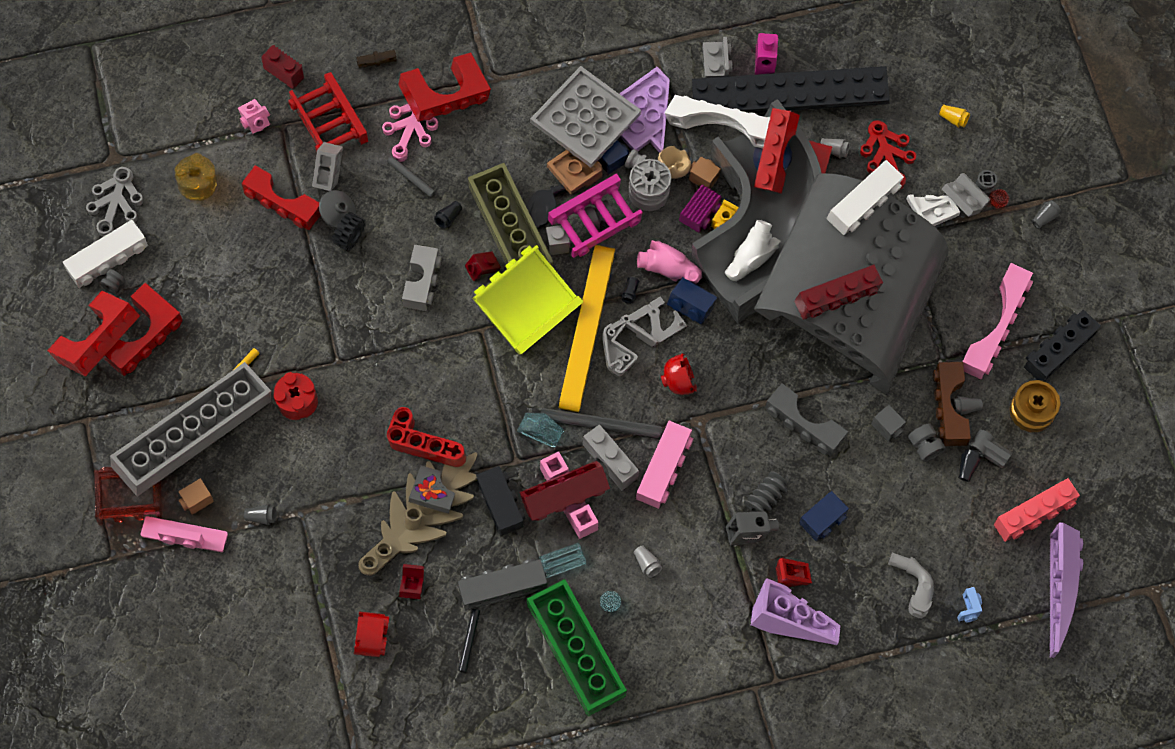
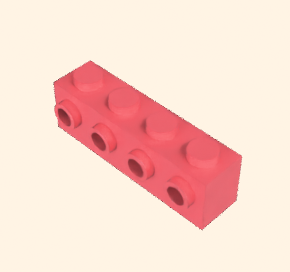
[994,478,1080,542]

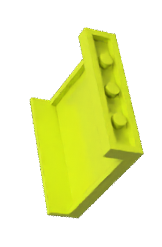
[472,245,583,355]

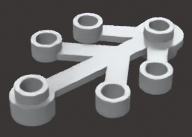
[86,167,143,237]

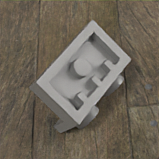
[703,37,732,78]
[942,173,990,217]

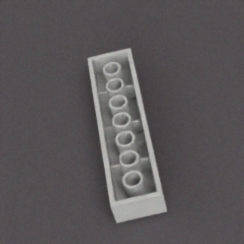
[110,362,271,497]

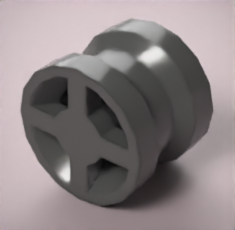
[100,269,126,294]

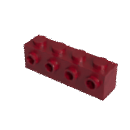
[794,265,883,320]
[520,461,610,521]

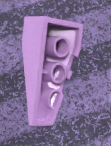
[751,579,840,645]

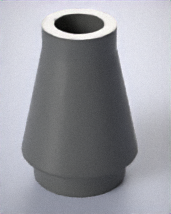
[1031,200,1061,229]
[951,396,983,416]
[244,504,277,525]

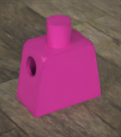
[755,33,778,75]

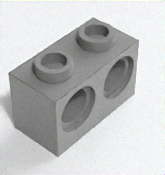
[312,142,343,191]

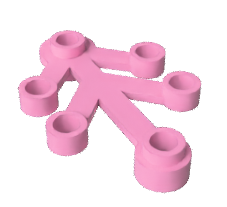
[382,104,438,162]

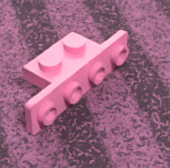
[141,516,228,553]

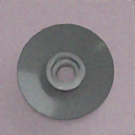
[319,190,356,229]

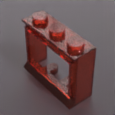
[94,467,162,525]

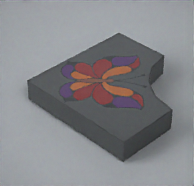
[408,465,455,514]

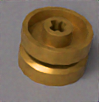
[1010,380,1061,432]

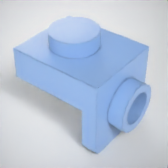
[957,587,982,623]

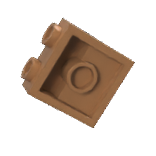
[547,150,603,195]

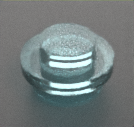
[600,591,621,612]

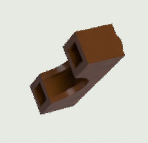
[933,362,971,446]

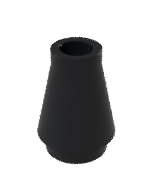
[434,201,463,229]
[958,449,981,482]

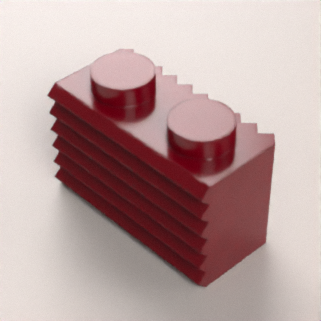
[261,45,304,89]

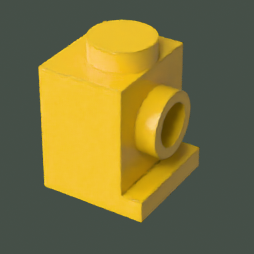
[711,200,739,229]

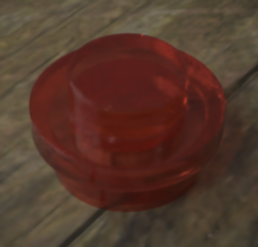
[989,189,1009,209]

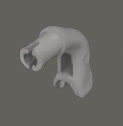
[888,552,934,618]

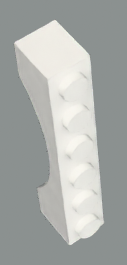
[665,95,770,149]

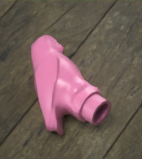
[637,240,702,284]

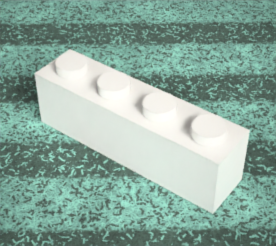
[826,160,904,235]
[63,220,148,288]

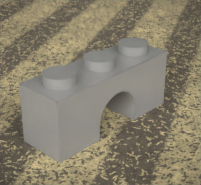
[402,245,442,311]
[583,424,639,491]

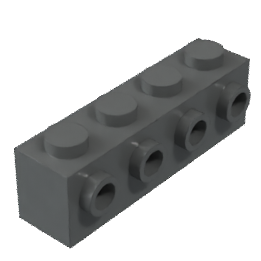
[458,559,547,611]

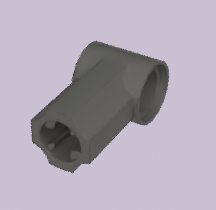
[968,430,1012,468]

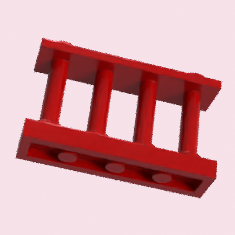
[288,72,368,151]

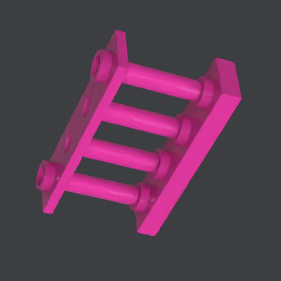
[548,174,643,258]

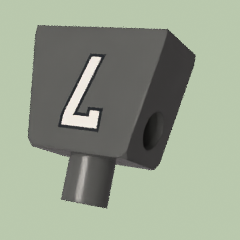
[726,511,779,546]

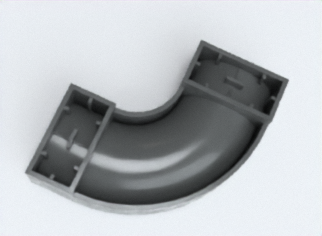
[691,99,822,324]

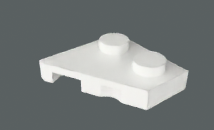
[906,194,960,226]

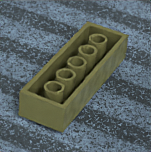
[468,163,554,268]

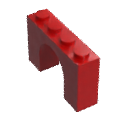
[398,52,491,122]
[86,283,183,376]
[47,291,140,377]

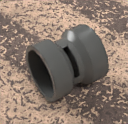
[975,170,997,196]

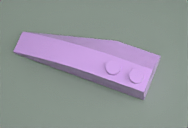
[1050,523,1083,658]

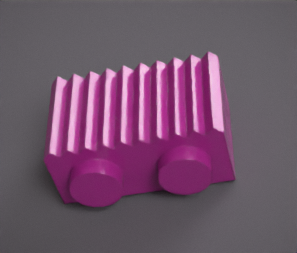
[679,185,722,233]

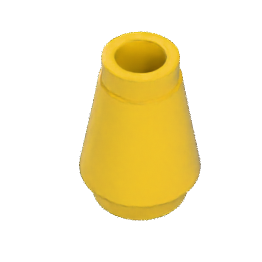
[939,105,970,128]

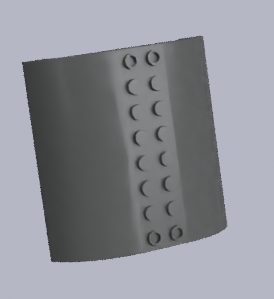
[754,173,949,394]

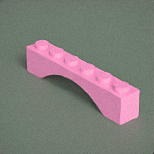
[963,263,1033,379]

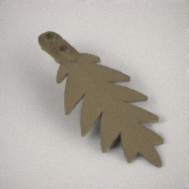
[358,452,477,575]

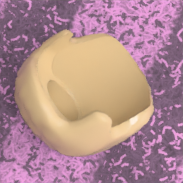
[658,146,691,179]

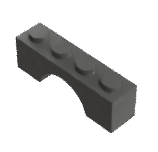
[765,383,848,457]

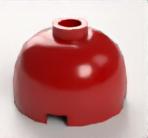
[661,353,697,395]

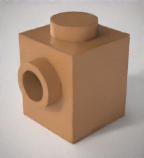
[689,157,721,189]
[178,478,214,515]

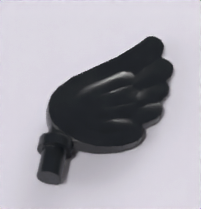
[526,184,566,229]

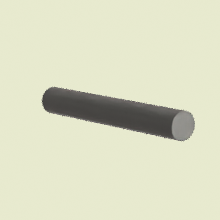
[387,156,436,197]

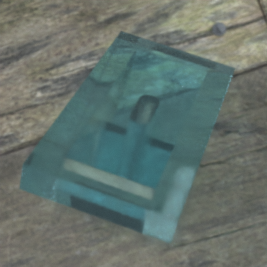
[517,413,563,448]

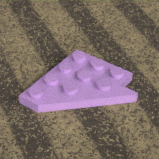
[620,67,670,153]

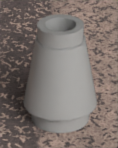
[820,138,850,159]
[634,545,662,578]

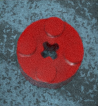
[274,372,318,420]
[354,611,389,657]

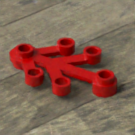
[860,121,916,190]

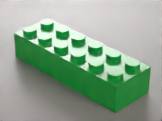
[527,579,627,717]

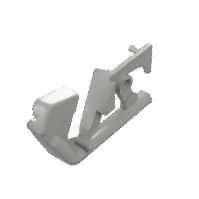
[602,296,687,376]

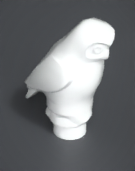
[725,220,781,282]

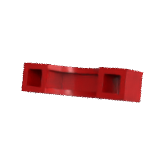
[754,108,800,194]
[241,165,321,230]

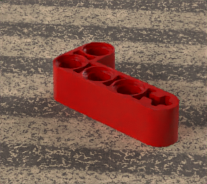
[387,407,467,467]

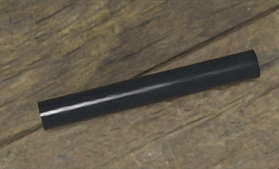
[458,609,480,673]

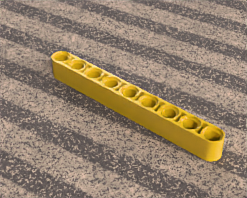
[559,245,615,412]

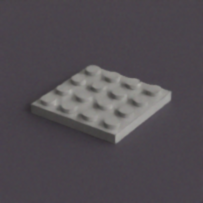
[530,66,641,167]

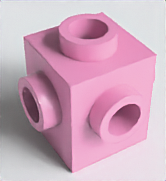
[238,99,270,134]

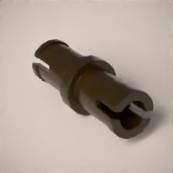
[356,49,397,69]

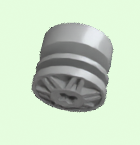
[628,159,671,211]

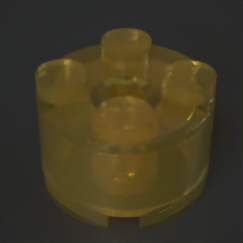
[175,153,217,201]

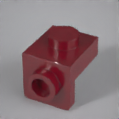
[465,251,501,281]
[399,564,424,599]

